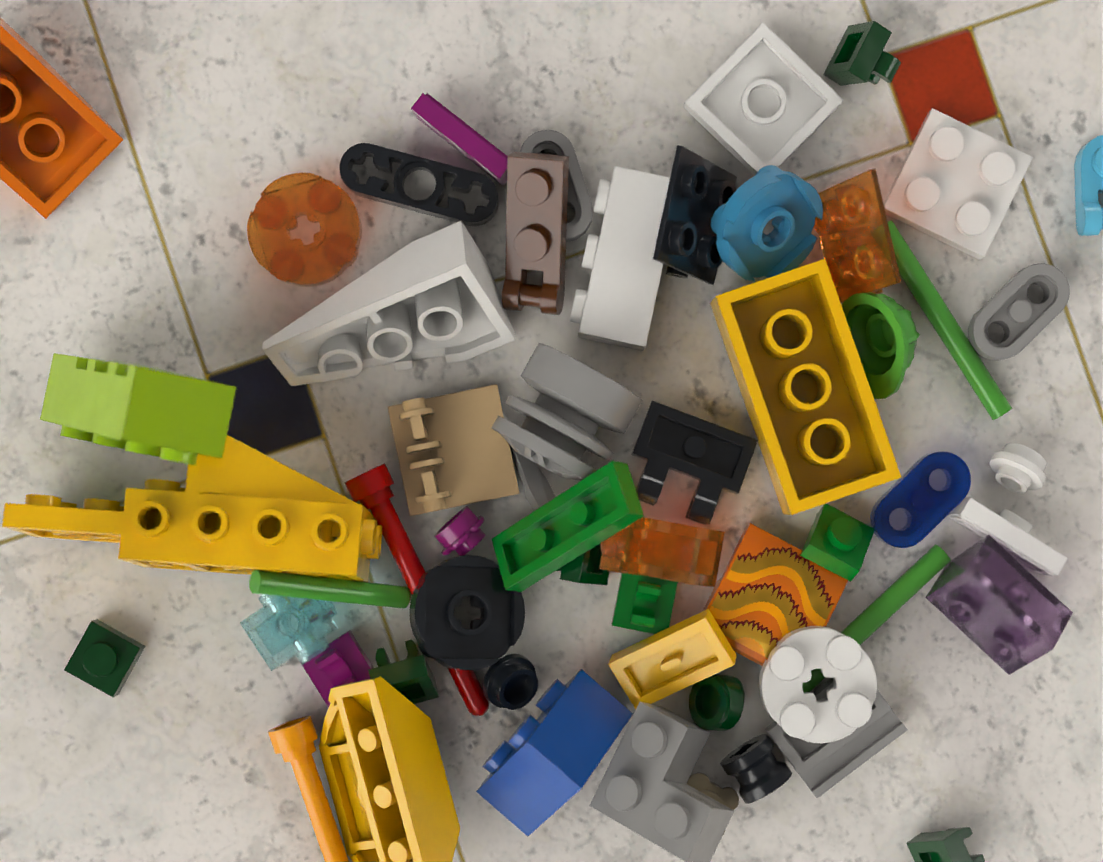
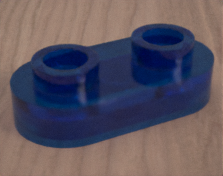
[870,451,971,548]

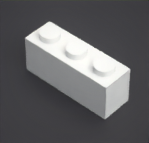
[570,166,670,351]

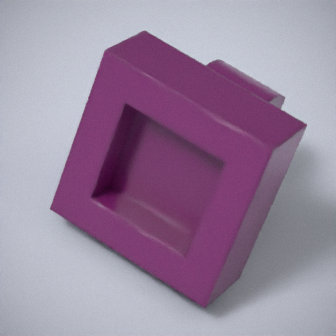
[300,630,374,708]

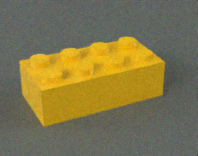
[710,259,901,515]

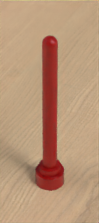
[345,463,489,716]

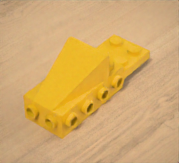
[2,435,382,582]

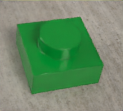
[800,503,875,582]

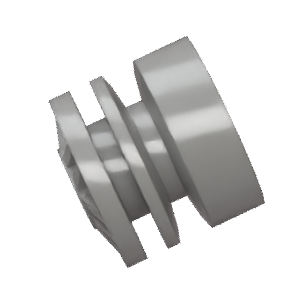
[492,343,643,481]

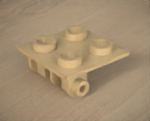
[388,384,520,516]

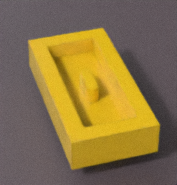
[608,609,737,709]

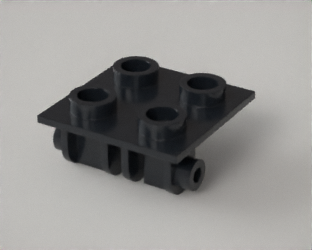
[653,145,737,285]

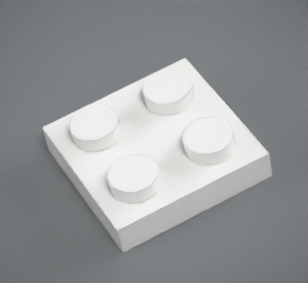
[683,23,843,176]
[880,108,1033,260]

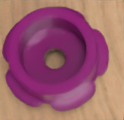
[434,506,486,556]

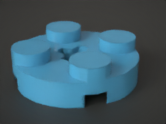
[711,165,823,282]

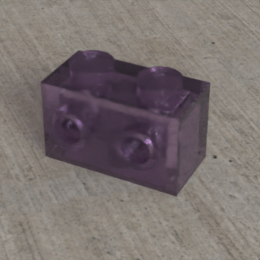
[925,535,1073,675]

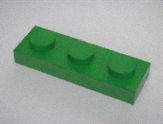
[491,460,644,592]

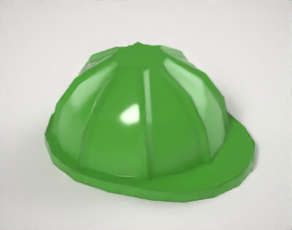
[842,292,920,399]

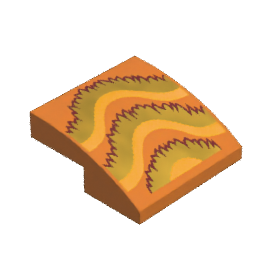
[703,523,848,666]

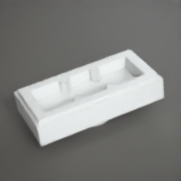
[948,497,1068,576]

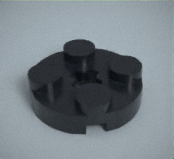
[409,555,525,670]

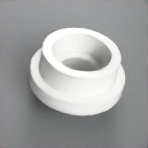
[990,443,1047,493]

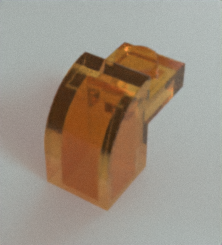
[599,517,725,587]

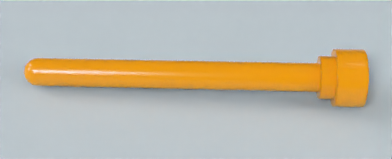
[268,716,349,862]

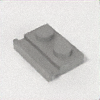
[765,678,908,798]

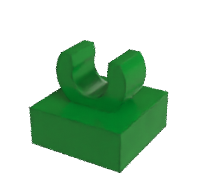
[611,569,678,634]

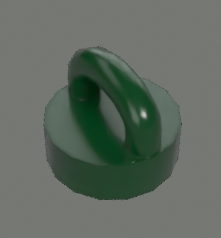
[689,674,745,731]

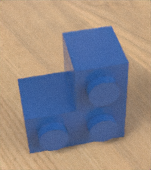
[476,669,633,836]

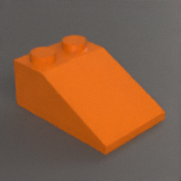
[0,17,123,219]

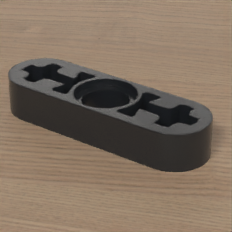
[339,143,499,226]

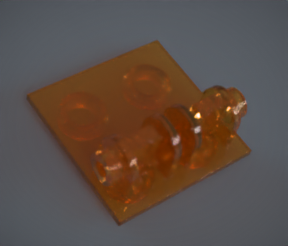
[814,168,901,303]

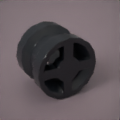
[720,734,792,804]

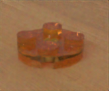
[247,172,362,287]

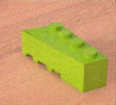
[40,353,236,465]

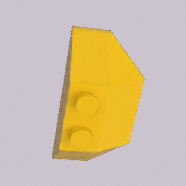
[319,677,460,862]

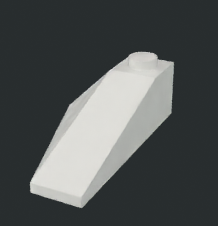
[263,221,515,386]

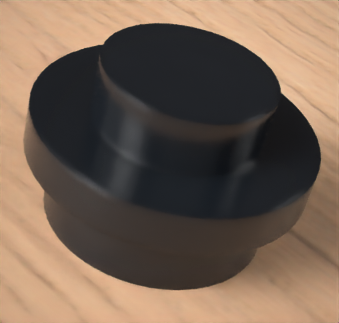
[483,654,538,710]

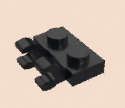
[631,401,758,526]

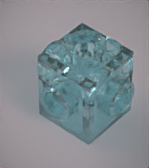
[240,594,338,671]

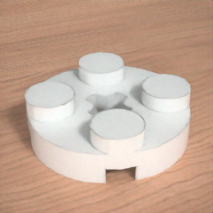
[759,626,877,743]

